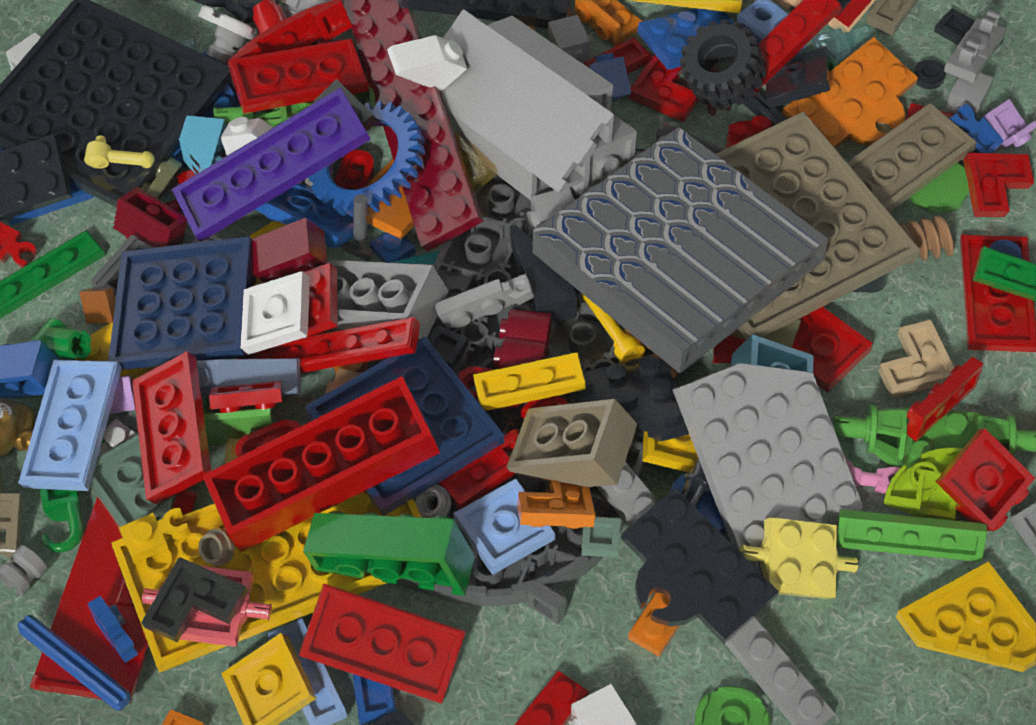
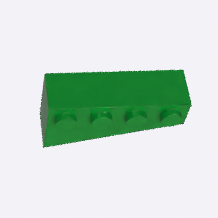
[303,511,475,596]

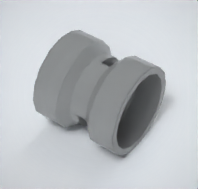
[206,26,246,64]
[0,545,48,596]

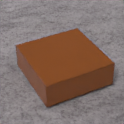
[79,287,116,324]

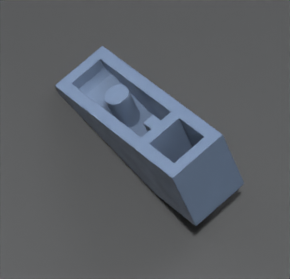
[197,359,301,398]

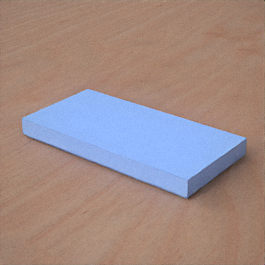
[18,360,122,491]

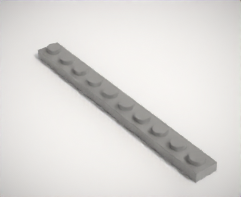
[595,462,835,725]

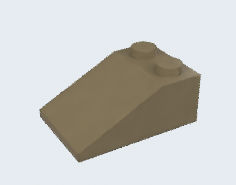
[507,399,637,487]

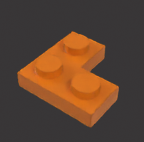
[517,480,595,529]

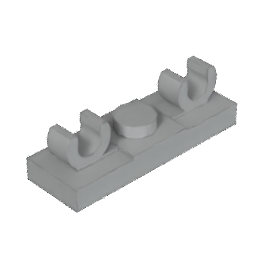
[944,10,1006,83]

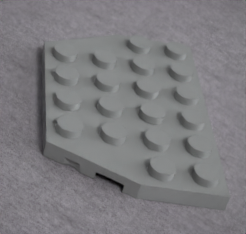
[673,363,863,575]

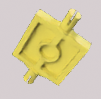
[739,518,858,599]

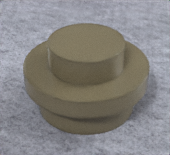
[199,528,235,566]

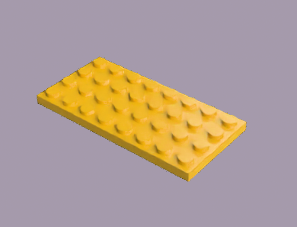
[111,491,422,673]

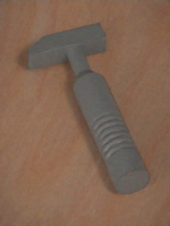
[342,194,373,261]

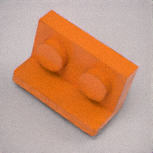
[574,0,643,46]

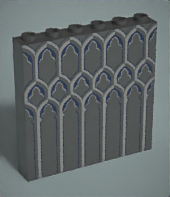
[533,127,828,373]

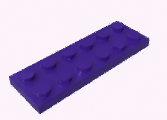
[172,88,371,242]

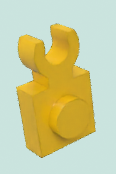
[119,508,190,563]

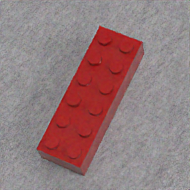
[202,376,440,552]

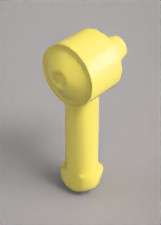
[84,136,155,168]

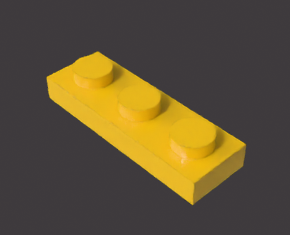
[473,353,585,411]

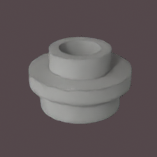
[415,485,451,518]

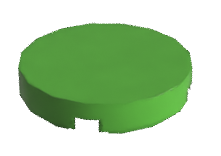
[909,163,969,213]
[694,686,770,725]

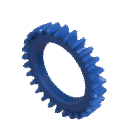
[308,101,425,217]

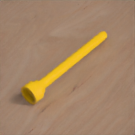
[580,292,645,363]

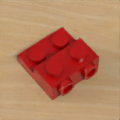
[935,428,1035,531]

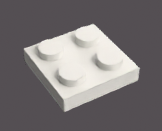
[241,271,310,354]

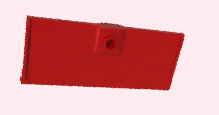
[30,490,197,703]

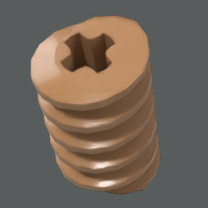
[898,216,954,264]

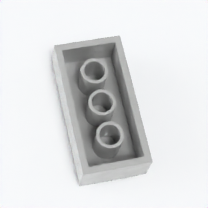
[311,260,449,340]

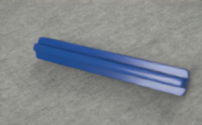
[17,615,131,711]

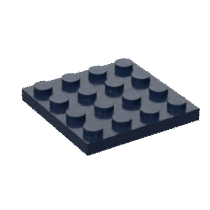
[108,236,252,370]
[305,337,505,516]

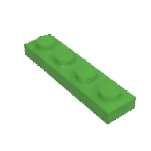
[836,509,987,562]

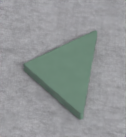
[90,434,177,527]

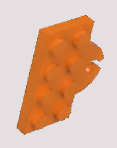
[782,37,918,149]

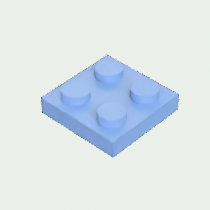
[454,479,555,575]

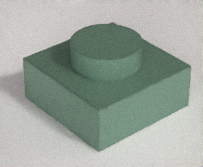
[582,517,621,558]

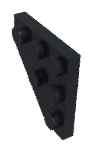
[565,354,689,441]

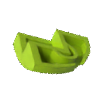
[883,448,963,521]

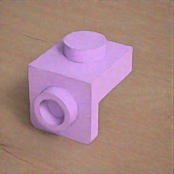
[981,99,1036,149]

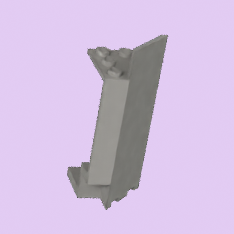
[440,9,637,200]

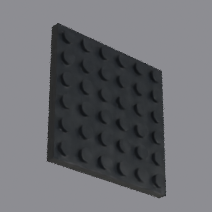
[0,0,232,207]

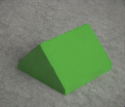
[203,399,275,446]

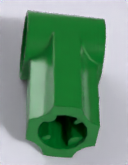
[30,318,92,360]

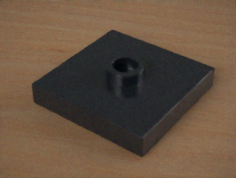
[766,47,831,108]

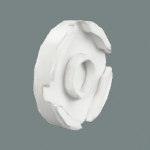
[198,5,258,40]

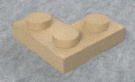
[878,319,954,399]

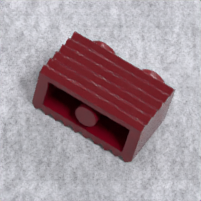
[113,188,187,248]

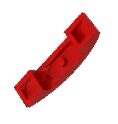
[231,0,353,59]

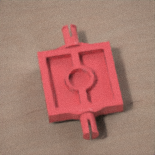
[142,566,272,647]

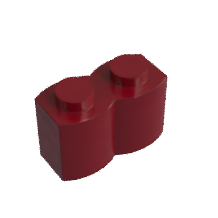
[493,308,551,369]

